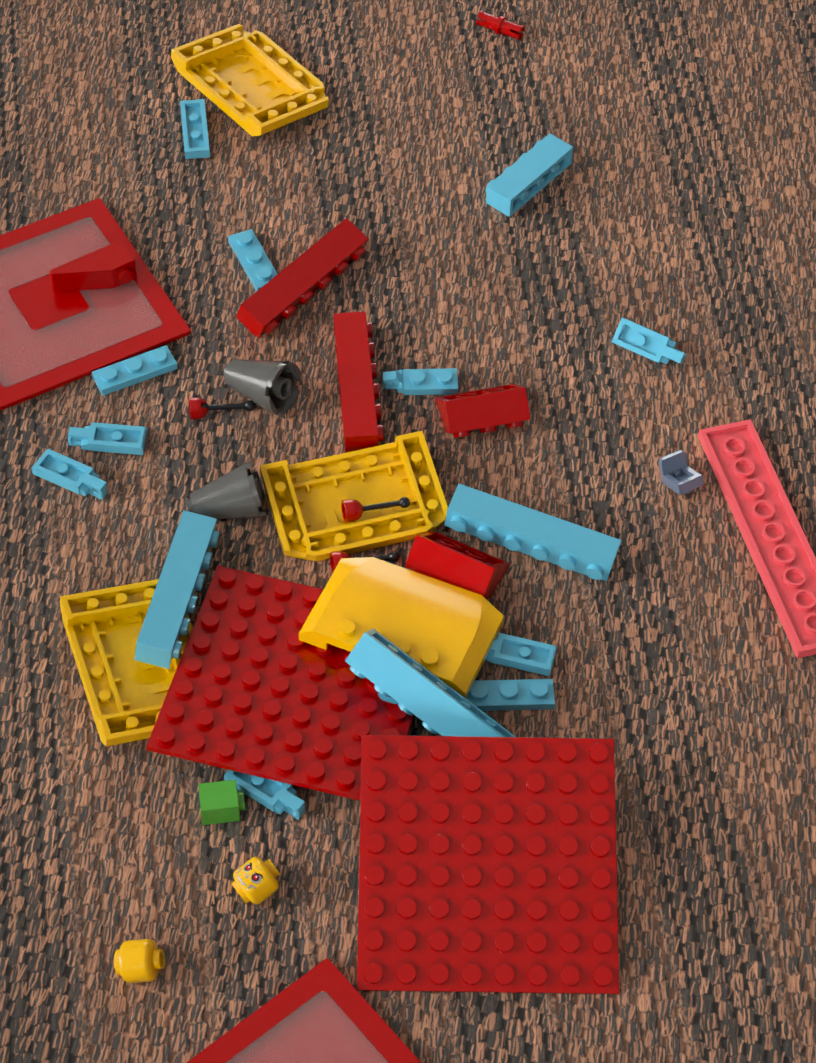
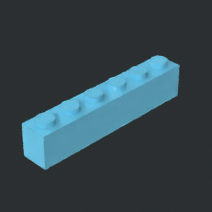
[444,483,621,581]
[134,510,220,669]
[345,628,516,737]

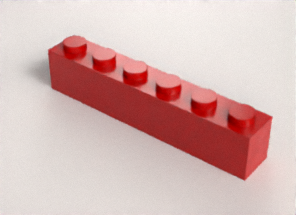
[236,218,369,338]
[334,311,383,453]

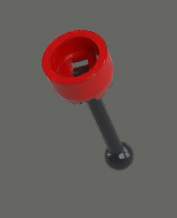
[188,397,255,420]
[341,497,410,523]
[330,551,400,573]

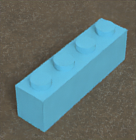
[486,133,573,217]

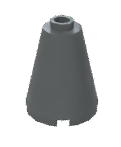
[223,359,301,415]
[186,461,268,520]

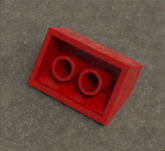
[435,384,531,438]
[405,531,511,599]

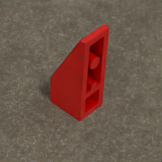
[49,240,137,292]

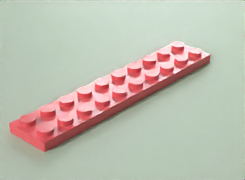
[698,419,816,658]

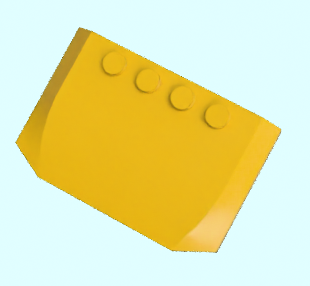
[171,24,329,137]
[260,431,448,561]
[299,557,504,698]
[60,579,193,747]

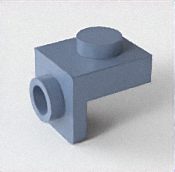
[659,450,704,495]

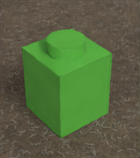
[198,779,245,825]

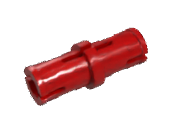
[476,10,525,40]

